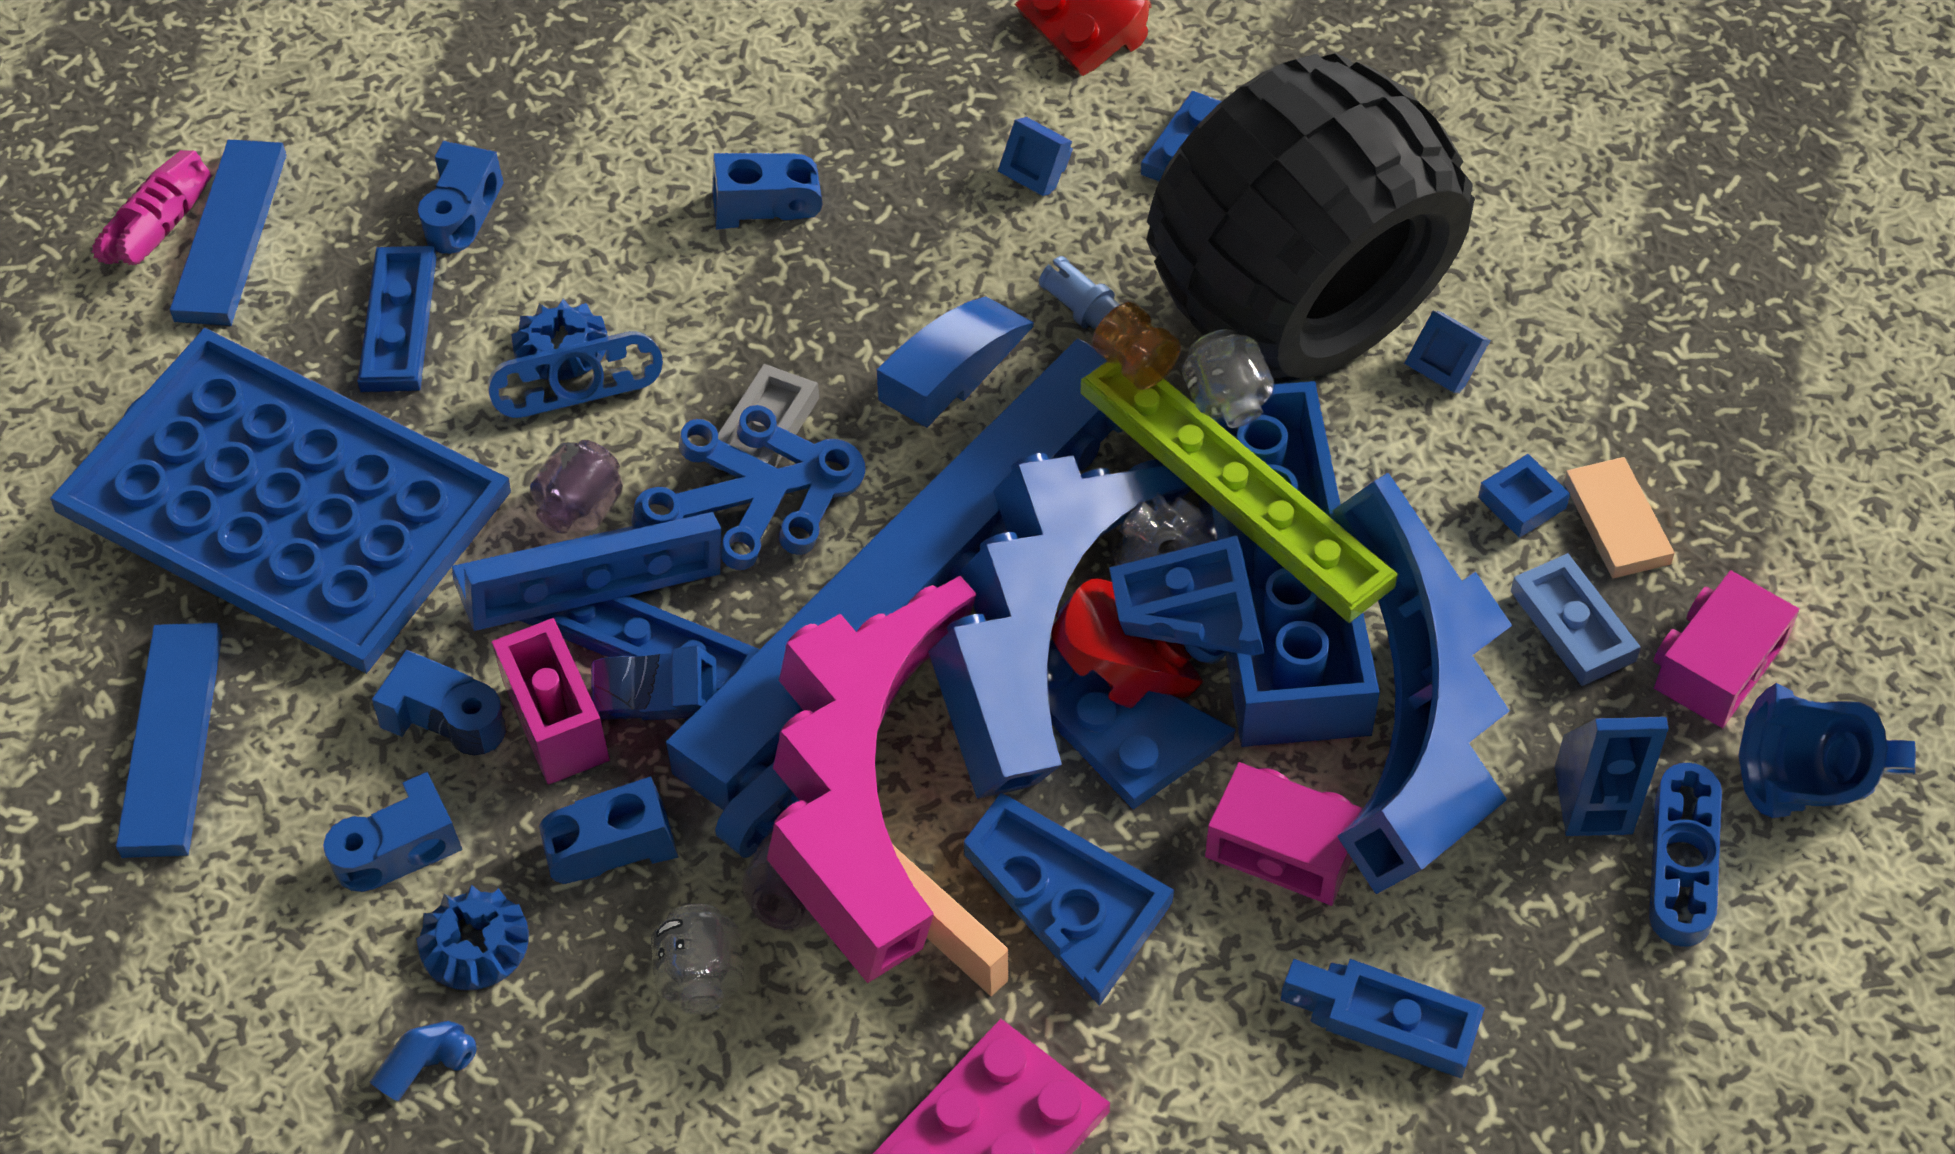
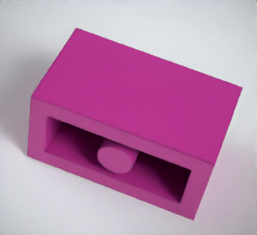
[1653,570,1800,728]
[492,618,610,785]
[1205,762,1363,906]

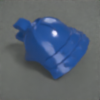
[1738,683,1916,818]

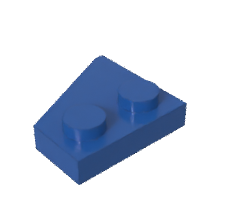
[1110,535,1264,656]

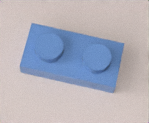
[1511,553,1641,686]

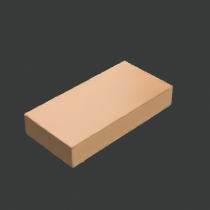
[1564,457,1675,579]

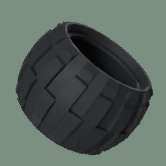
[1146,53,1475,381]

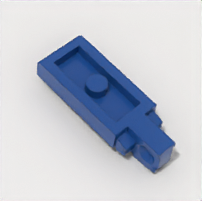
[1280,959,1485,1079]

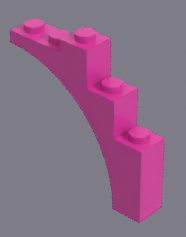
[767,576,976,983]

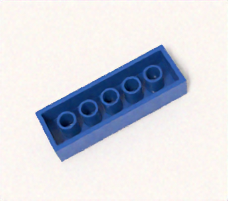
[1191,381,1380,747]

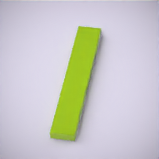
[1081,348,1398,623]

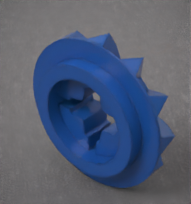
[511,298,608,380]
[416,885,529,990]

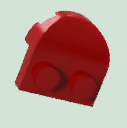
[1015,0,1152,76]
[1051,579,1204,709]

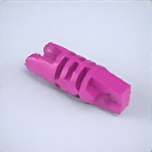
[91,150,212,265]

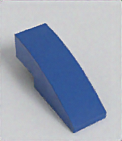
[876,296,1034,428]

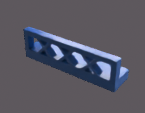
[452,512,721,631]

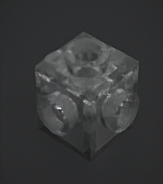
[1112,493,1214,566]

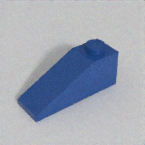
[1555,717,1669,836]

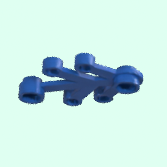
[631,405,866,570]

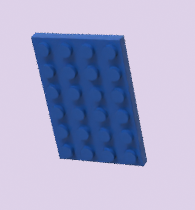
[50,327,511,674]

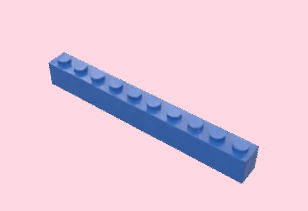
[666,338,1124,810]

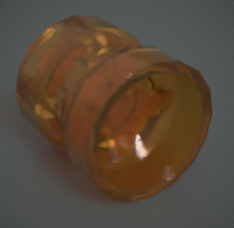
[1092,301,1181,390]

